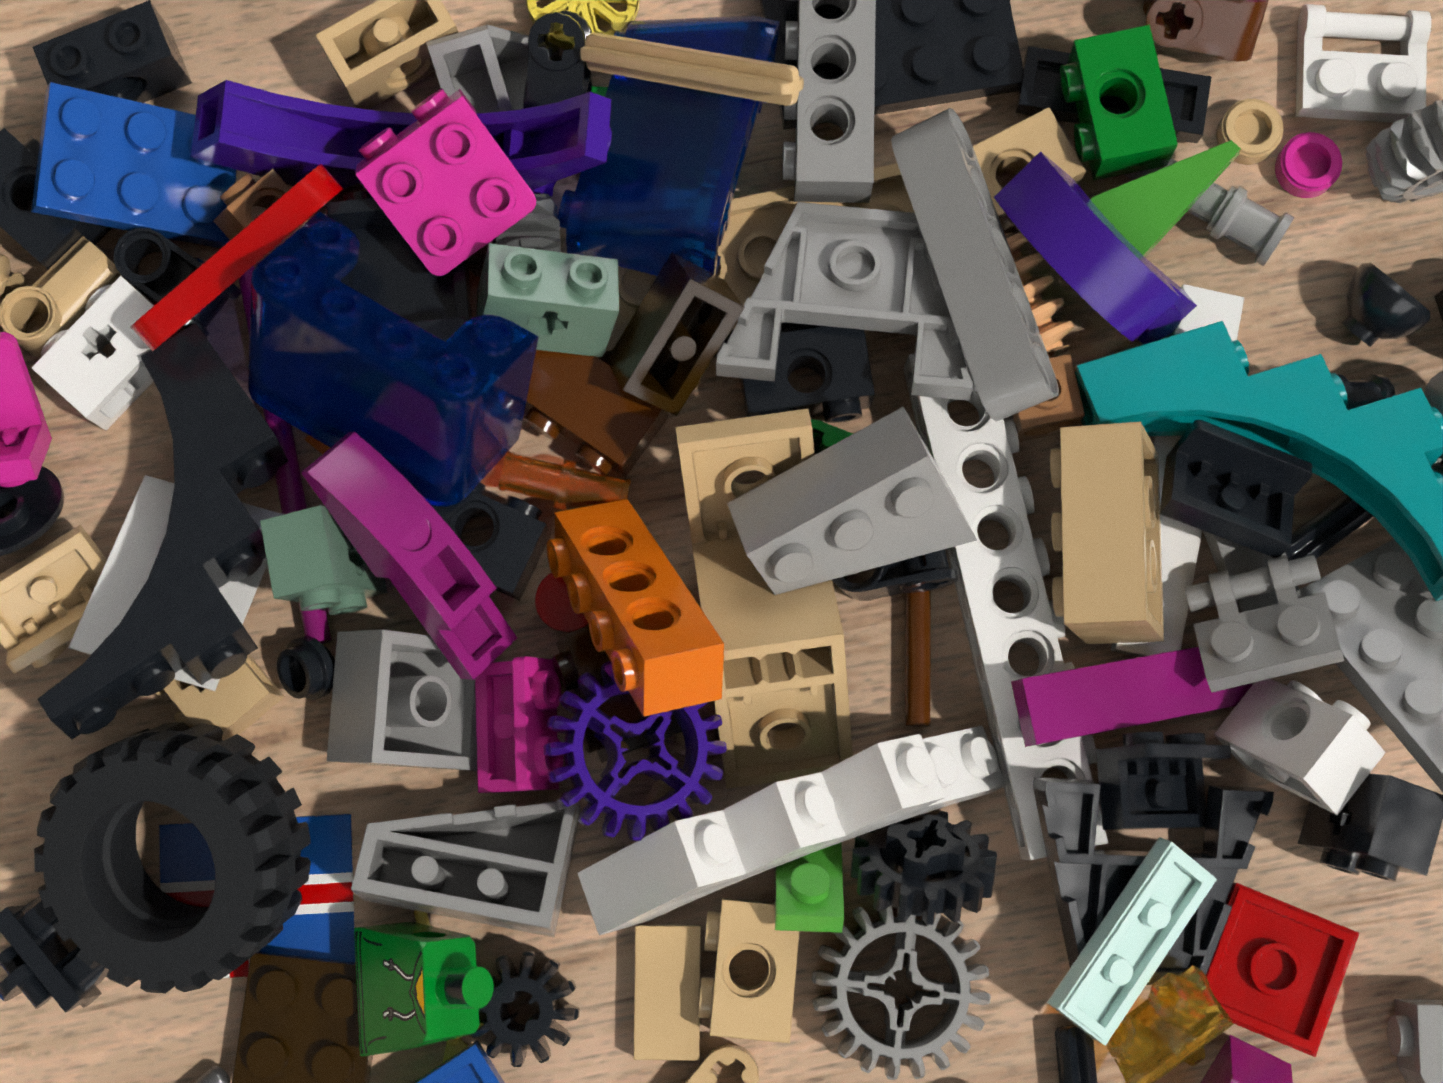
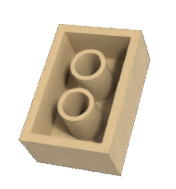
[1050,422,1164,644]

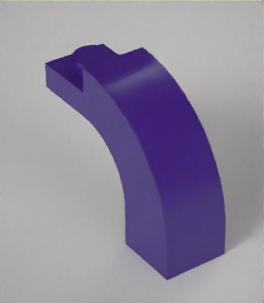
[994,151,1197,344]

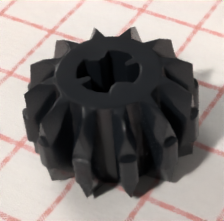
[471,951,580,1067]

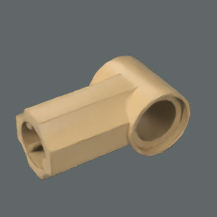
[0,236,125,358]

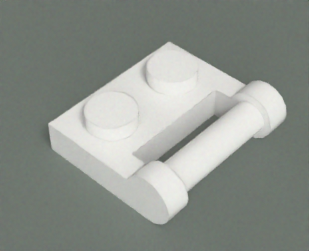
[1296,4,1431,123]

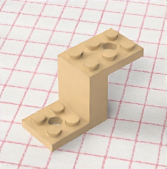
[675,409,853,789]

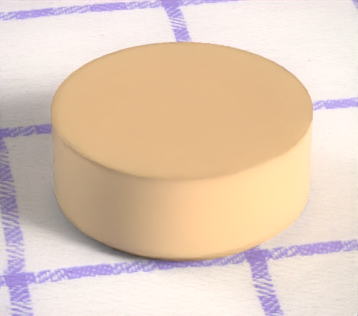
[1217,99,1284,165]

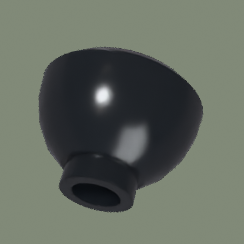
[1342,263,1430,347]

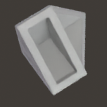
[426,25,552,113]

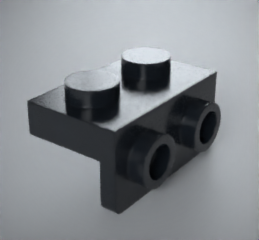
[1159,420,1312,558]
[1096,732,1232,830]

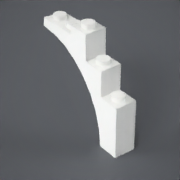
[578,726,1007,935]

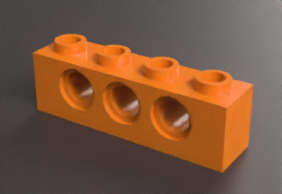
[547,499,724,717]

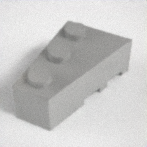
[727,407,977,595]
[351,799,581,937]

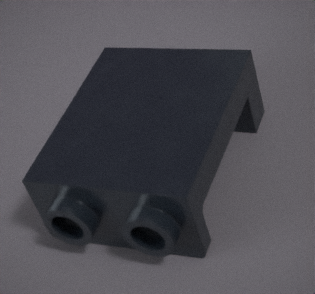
[326,191,475,370]

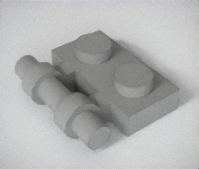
[1184,555,1344,693]

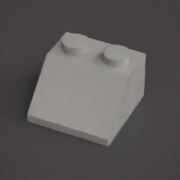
[327,629,477,771]

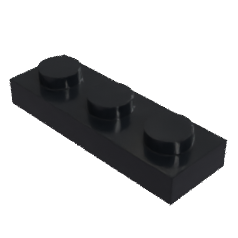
[1015,46,1212,143]

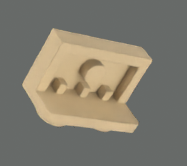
[0,524,107,673]

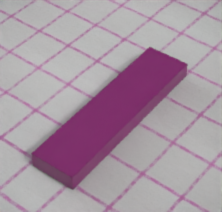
[1011,647,1254,747]

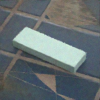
[1047,837,1217,1046]

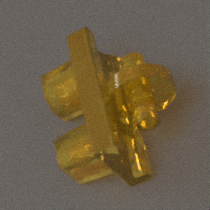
[1106,965,1234,1083]

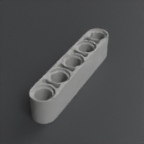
[891,108,1059,421]

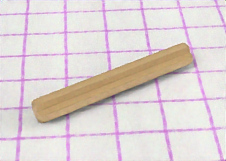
[580,32,804,106]

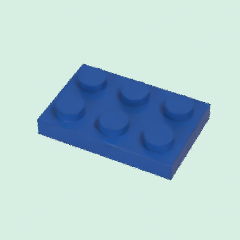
[32,82,236,249]

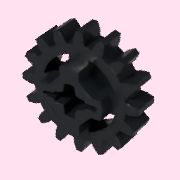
[850,811,997,925]

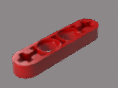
[130,164,343,352]

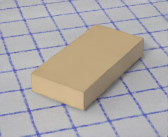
[633,925,701,1061]

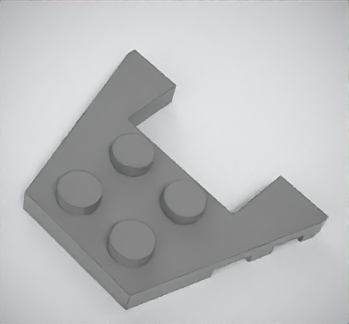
[716,202,973,401]

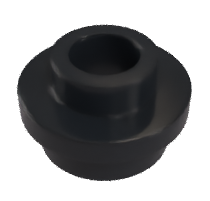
[277,636,335,700]

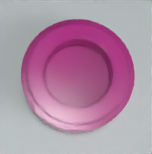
[1275,132,1343,198]

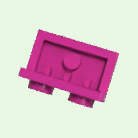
[475,656,564,793]

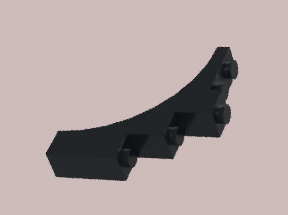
[37,323,289,739]

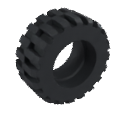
[34,722,311,994]

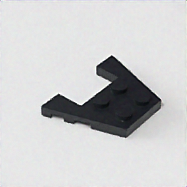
[1033,777,1274,986]

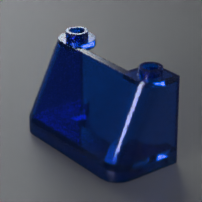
[557,15,780,276]

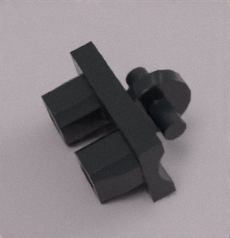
[0,896,109,1013]

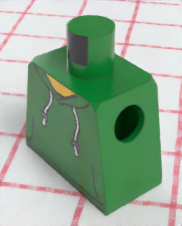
[354,922,494,1056]

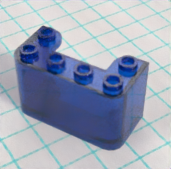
[248,211,539,507]

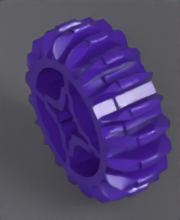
[544,661,727,841]

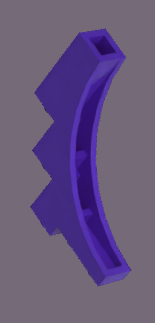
[191,80,612,197]

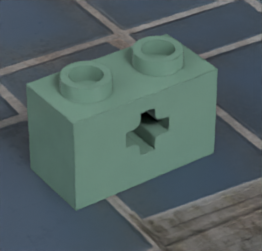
[476,243,619,357]
[260,505,388,615]

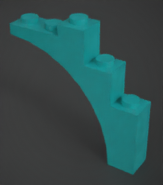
[1075,320,1443,601]

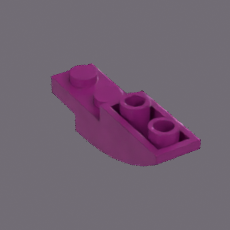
[301,432,517,680]

